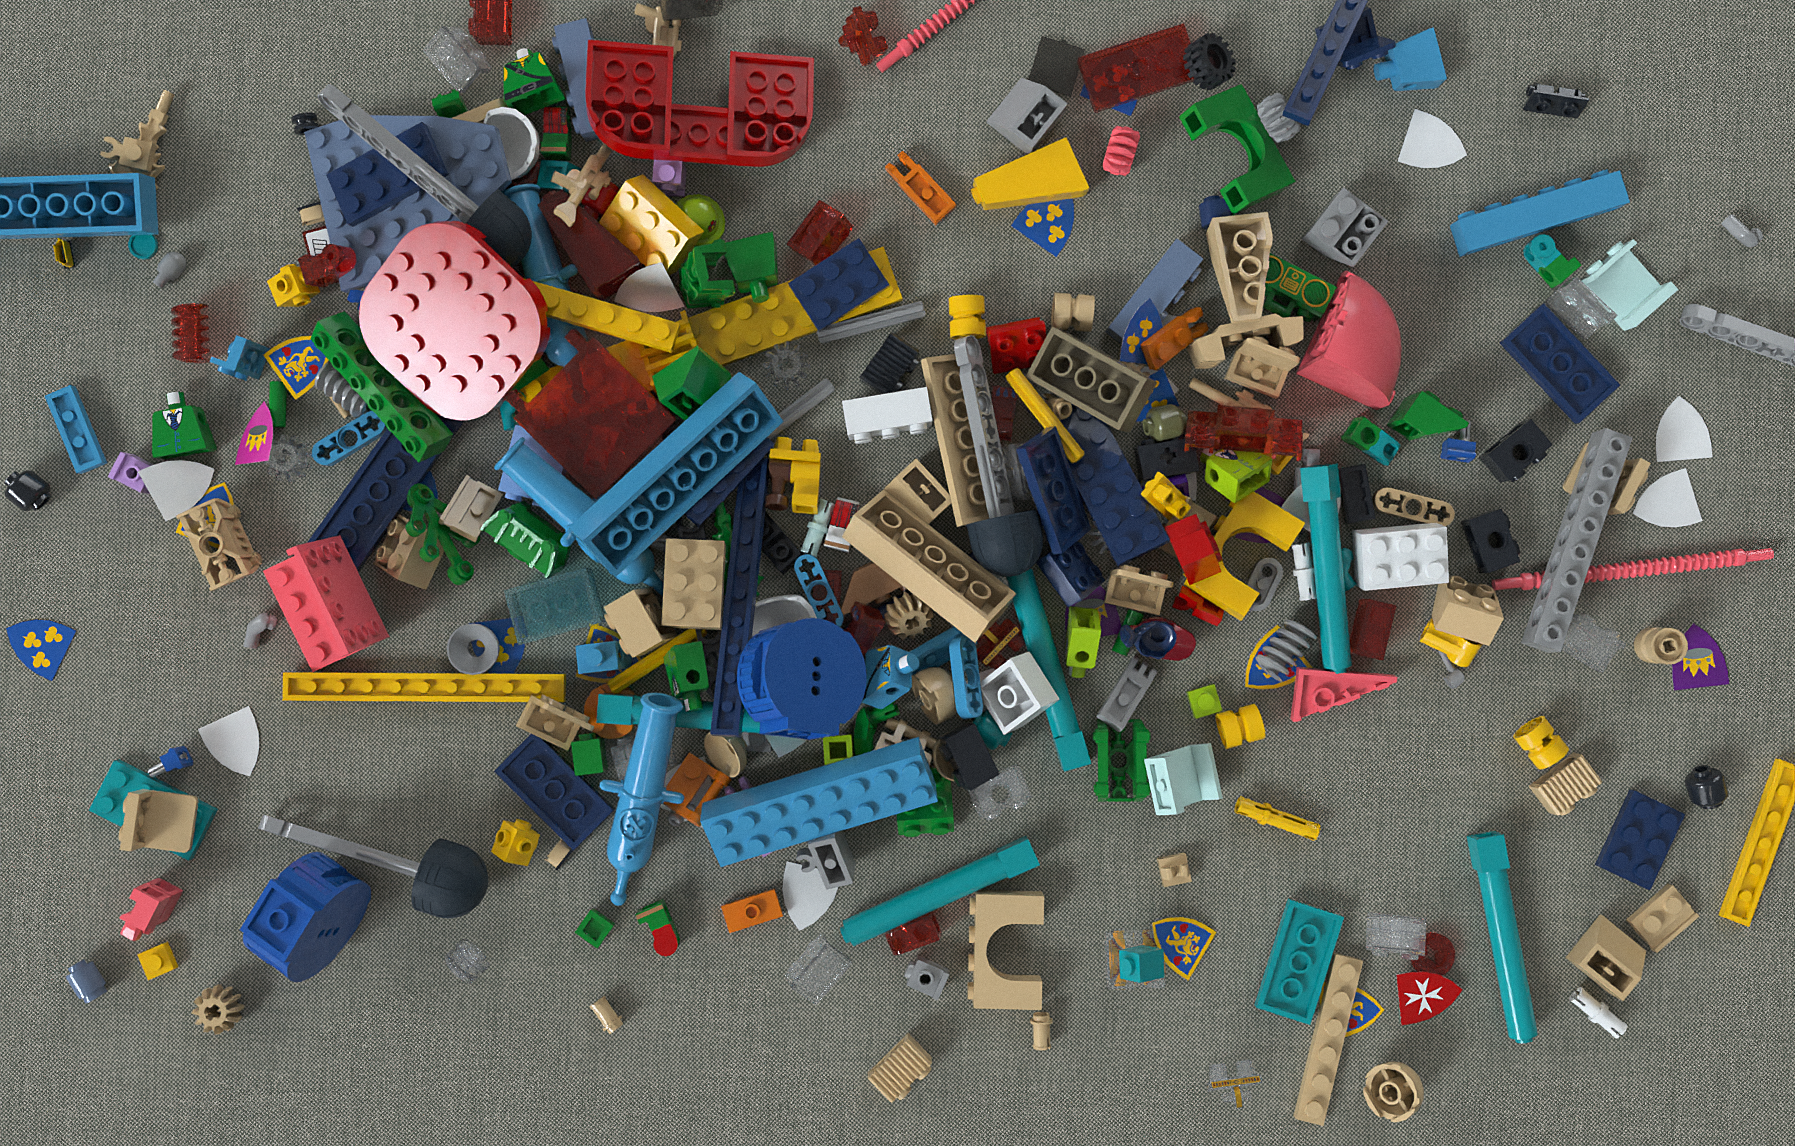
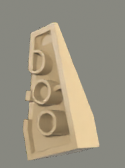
[1206,212,1273,324]

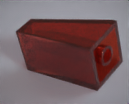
[537,190,645,301]

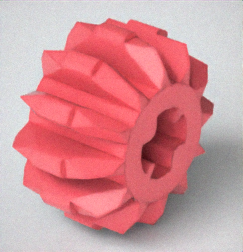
[1103,126,1140,176]

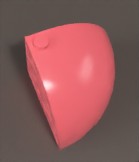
[1296,271,1402,410]

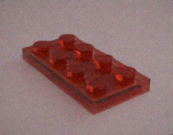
[1077,23,1195,113]

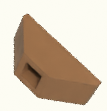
[841,561,907,616]

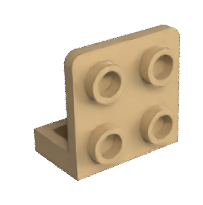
[1224,336,1301,399]
[1563,442,1651,515]
[1103,565,1174,615]
[516,694,595,751]
[119,789,198,853]

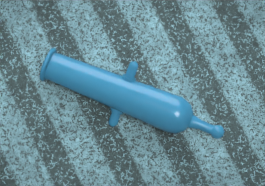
[502,184,589,404]
[494,437,664,596]
[600,693,684,906]

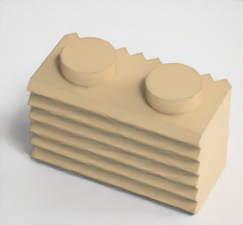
[1529,753,1603,816]
[868,1033,932,1103]

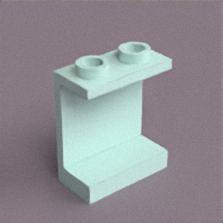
[1580,239,1678,331]
[1144,743,1223,815]

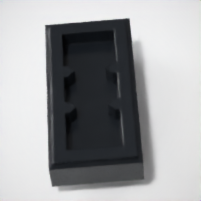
[1338,464,1376,524]

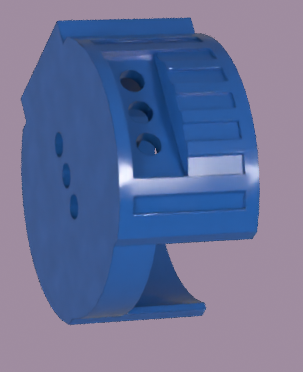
[737,618,867,740]
[240,852,371,982]

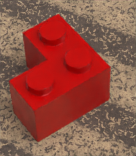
[1164,514,1223,585]

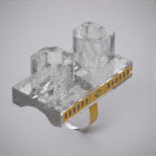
[1206,1060,1262,1109]

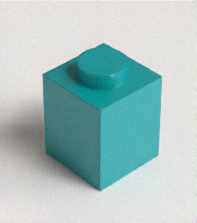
[1119,945,1165,983]

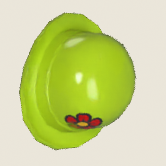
[676,194,726,246]

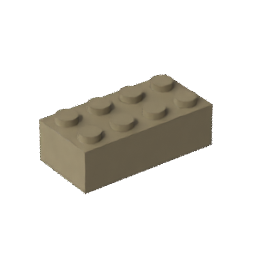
[1026,327,1157,433]

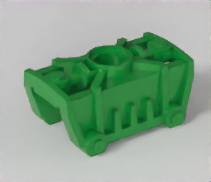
[679,239,736,309]
[480,501,572,578]
[1093,719,1151,802]

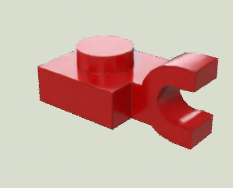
[1172,585,1224,626]

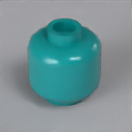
[972,709,1013,750]

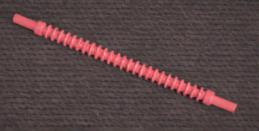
[876,0,975,73]
[1492,548,1774,591]

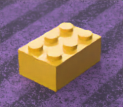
[599,174,705,275]

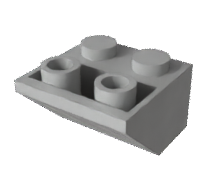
[987,78,1068,154]
[1302,187,1388,267]

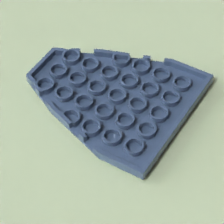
[304,115,512,293]

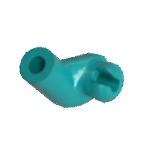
[500,391,526,431]
[1341,548,1357,591]

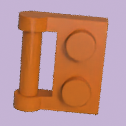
[663,752,731,827]

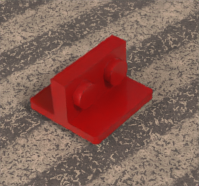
[986,317,1046,374]

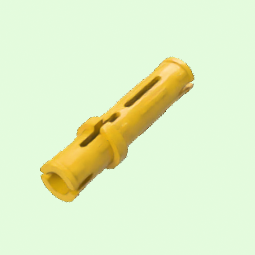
[1234,796,1321,841]

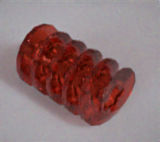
[171,303,210,363]

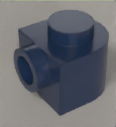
[1198,196,1234,230]

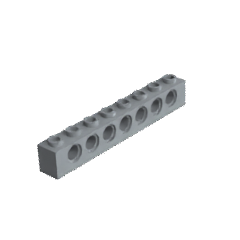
[1521,428,1633,653]

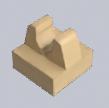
[1157,852,1192,887]

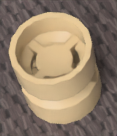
[1051,292,1095,332]
[1634,627,1688,665]

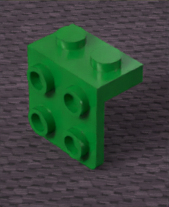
[897,767,954,837]

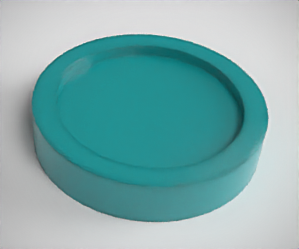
[128,235,158,260]

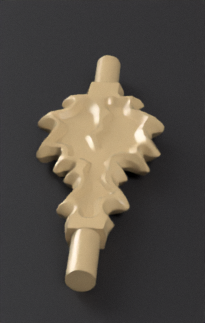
[108,90,175,190]

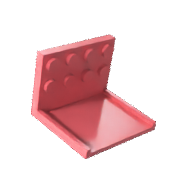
[263,535,390,672]

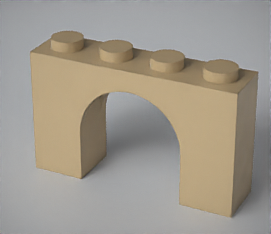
[967,890,1044,1010]

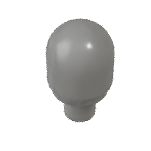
[153,252,186,289]

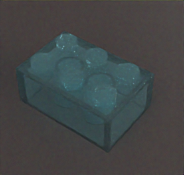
[503,568,606,645]

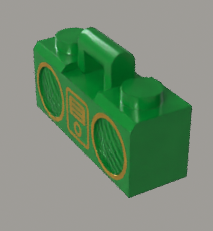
[1263,253,1337,322]

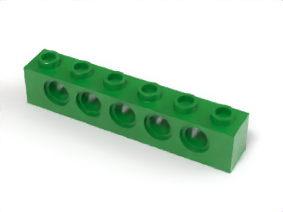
[310,311,453,463]

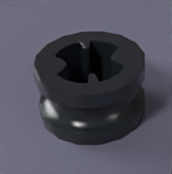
[291,112,320,135]

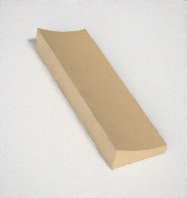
[921,352,997,527]

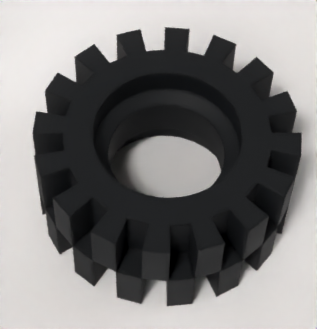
[1183,33,1236,90]

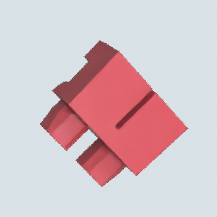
[119,877,184,941]

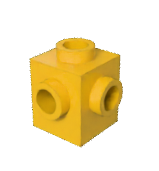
[267,264,320,307]
[491,819,540,866]

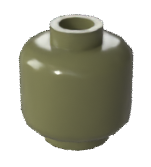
[1142,404,1187,443]

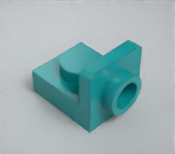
[537,160,582,194]

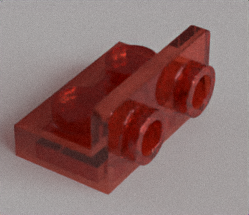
[786,200,853,266]

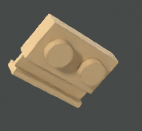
[438,475,503,542]
[1626,884,1699,953]

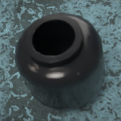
[4,470,51,511]
[1685,765,1729,809]

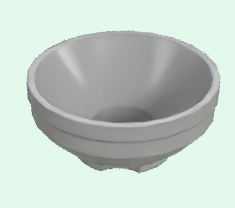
[447,623,500,675]

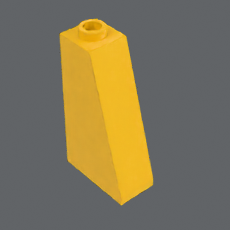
[971,137,1089,210]

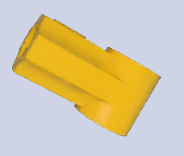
[1420,619,1483,667]

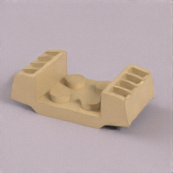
[1187,313,1304,369]

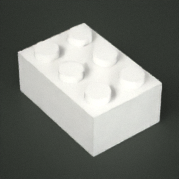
[842,387,932,444]
[1352,523,1449,591]

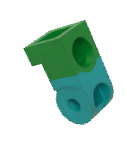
[1523,234,1581,289]
[1341,417,1401,466]

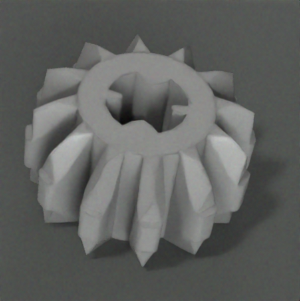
[1257,93,1300,143]

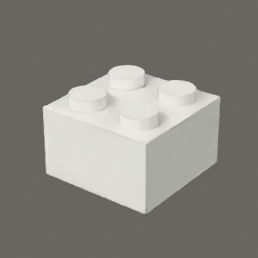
[980,652,1060,735]

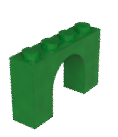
[1179,84,1296,215]

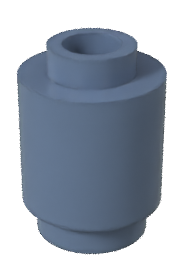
[65,959,107,1004]

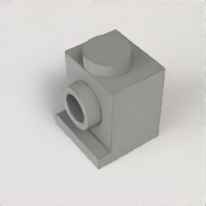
[904,955,949,1001]

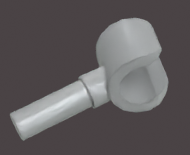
[1438,651,1465,689]

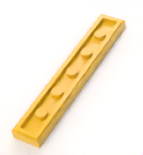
[1718,758,1795,927]

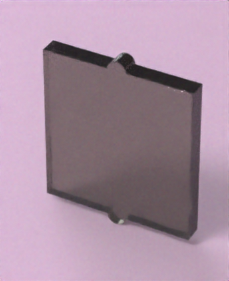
[1028,36,1085,97]

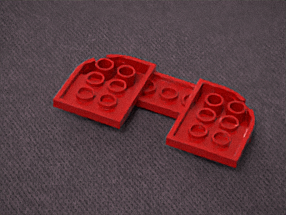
[585,40,814,167]

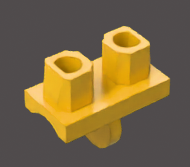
[1141,472,1191,521]

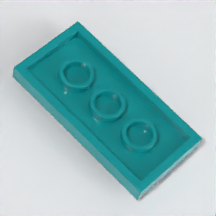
[88,759,218,861]
[1254,898,1344,1025]

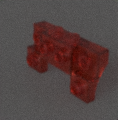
[1184,405,1303,461]

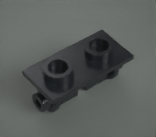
[1523,83,1589,119]

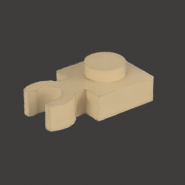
[100,137,157,173]

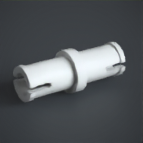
[1291,542,1317,601]
[1569,987,1627,1038]

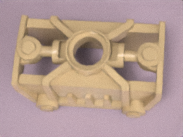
[176,498,262,591]

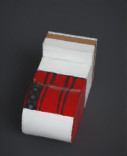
[824,497,860,553]

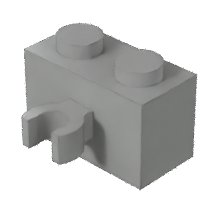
[796,830,856,890]

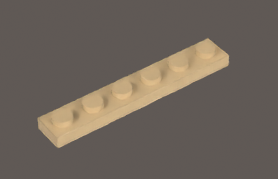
[1294,952,1363,1126]

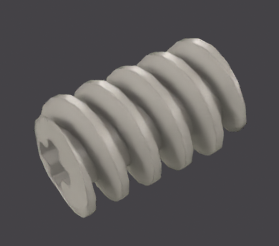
[315,361,371,418]
[1255,620,1317,682]

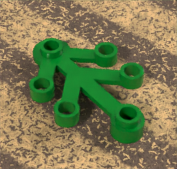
[405,483,480,585]

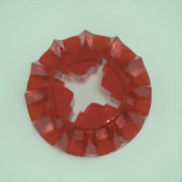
[1408,931,1455,976]

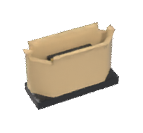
[297,202,325,226]
[545,840,573,871]

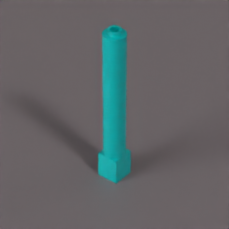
[1300,463,1352,674]
[1006,569,1091,772]
[596,693,760,733]
[1467,831,1538,1043]
[840,836,1040,946]

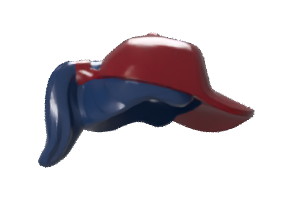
[1120,617,1196,661]

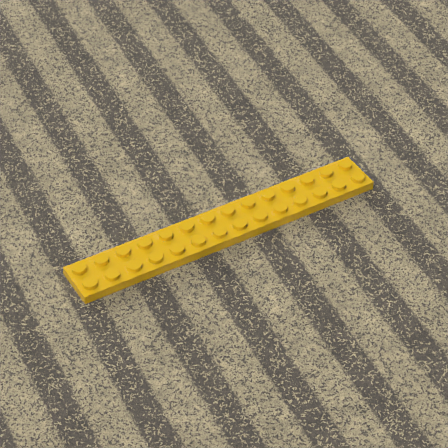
[520,247,903,432]

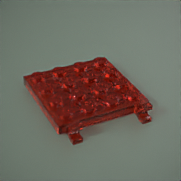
[504,328,676,499]

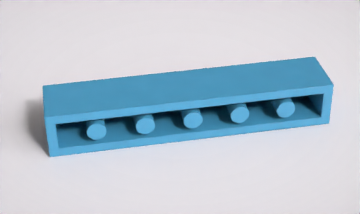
[1450,169,1630,257]

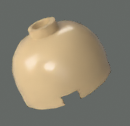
[912,667,957,725]
[1363,1061,1424,1122]

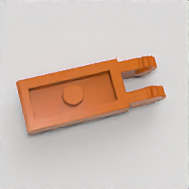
[885,151,956,225]
[1140,307,1209,370]

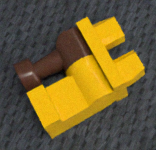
[765,437,821,515]

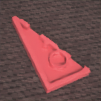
[1290,667,1398,722]

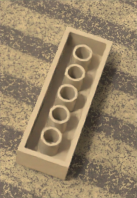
[842,490,1016,643]

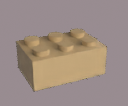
[662,538,726,630]
[604,588,678,658]

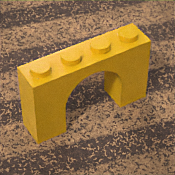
[1183,492,1305,621]

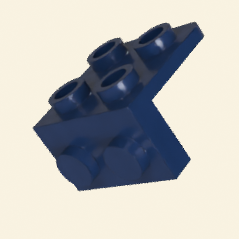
[1315,7,1396,70]

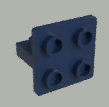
[1036,541,1105,608]

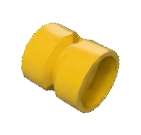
[948,295,986,340]
[1215,704,1265,749]
[1513,716,1569,770]

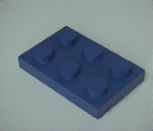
[788,238,890,332]
[1595,789,1685,890]

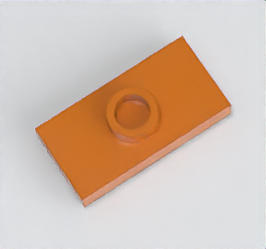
[721,888,784,933]

